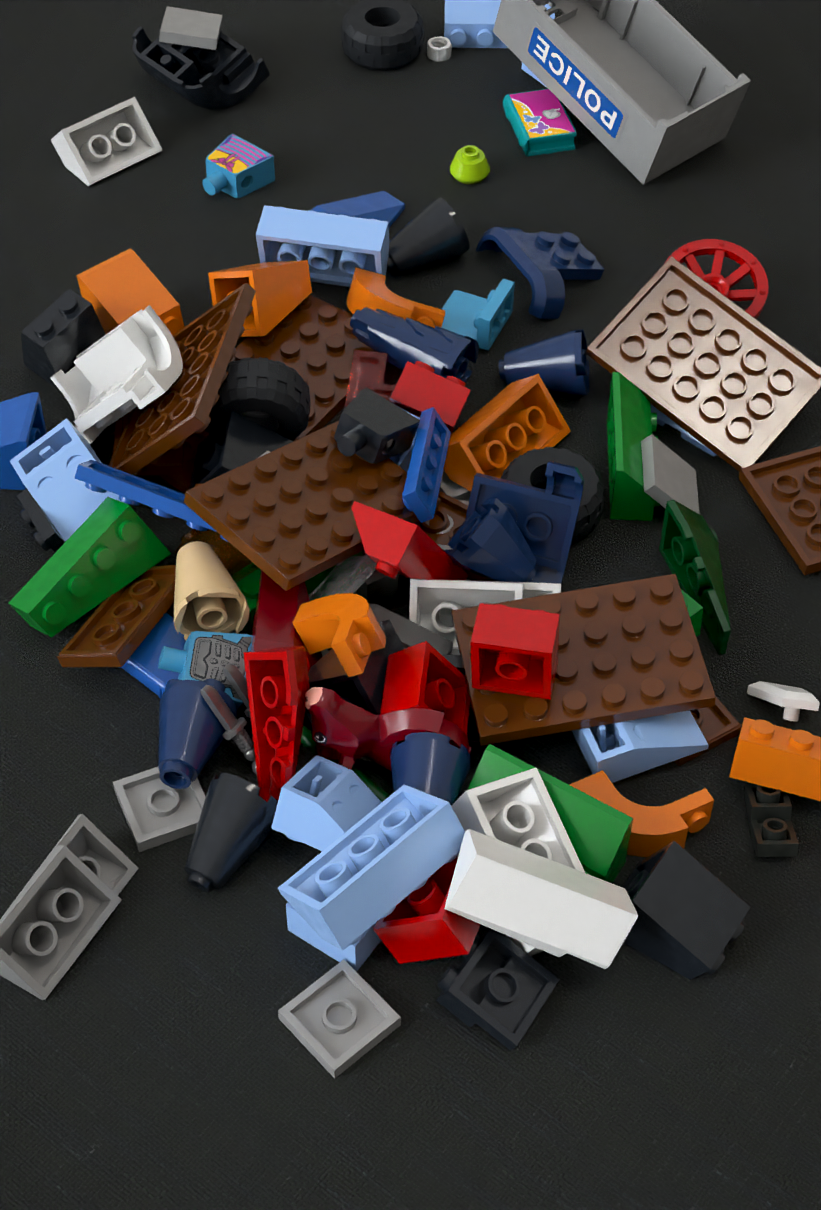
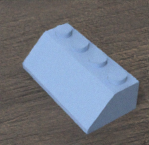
[444,0,555,48]
[255,205,390,287]
[278,784,465,951]

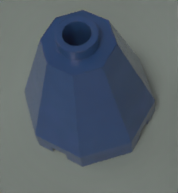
[445,498,537,582]

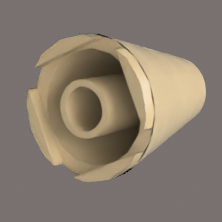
[173,541,250,640]

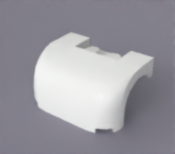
[50,305,183,444]

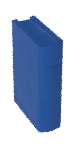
[119,613,186,699]

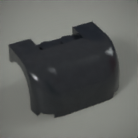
[132,26,270,110]

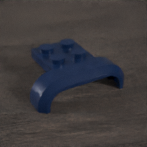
[475,227,605,319]
[465,461,584,584]

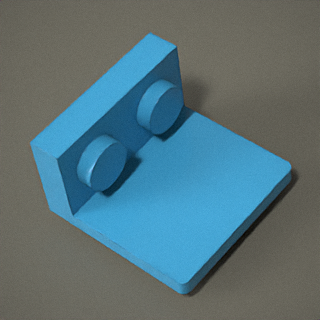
[441,279,515,350]

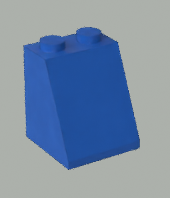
[0,392,47,490]

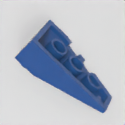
[309,191,405,228]

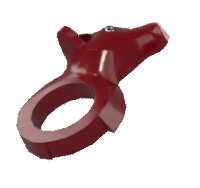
[305,687,472,771]

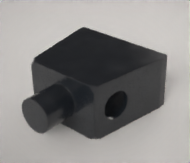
[334,387,420,464]

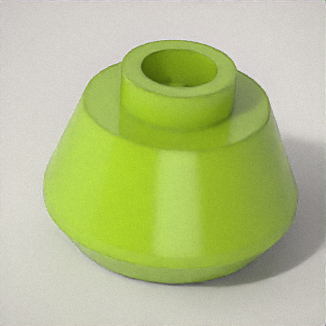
[450,145,490,184]

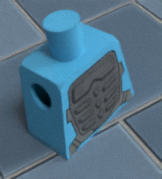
[158,631,253,710]

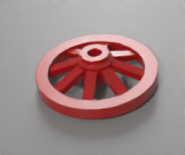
[664,239,768,319]

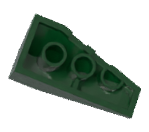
[659,500,731,655]

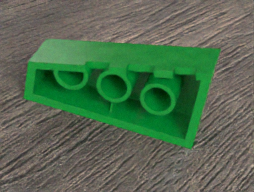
[8,497,171,638]

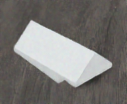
[409,579,561,655]
[444,829,638,969]

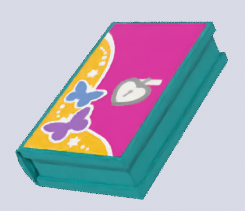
[503,89,577,157]

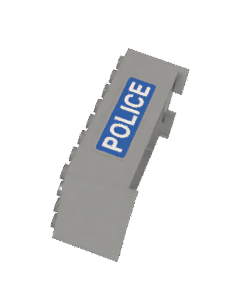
[493,0,751,185]

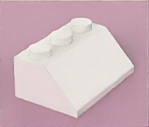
[51,97,162,186]

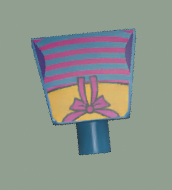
[202,134,275,198]

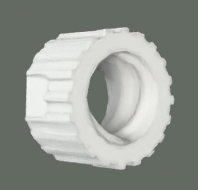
[427,36,452,62]

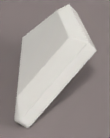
[747,681,820,722]

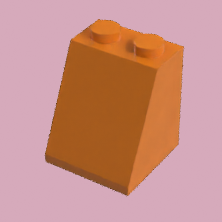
[76,248,184,335]
[208,260,312,337]

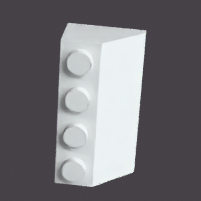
[451,767,585,956]

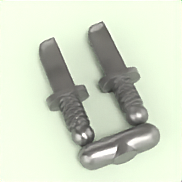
[201,663,257,774]

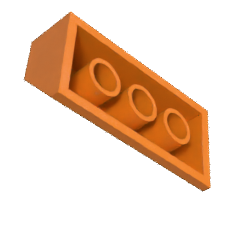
[444,374,571,492]
[729,717,821,801]

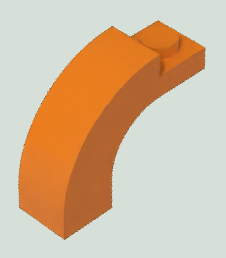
[346,267,445,328]
[293,593,386,677]
[569,770,714,857]

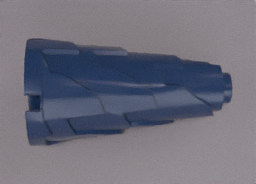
[350,307,479,383]

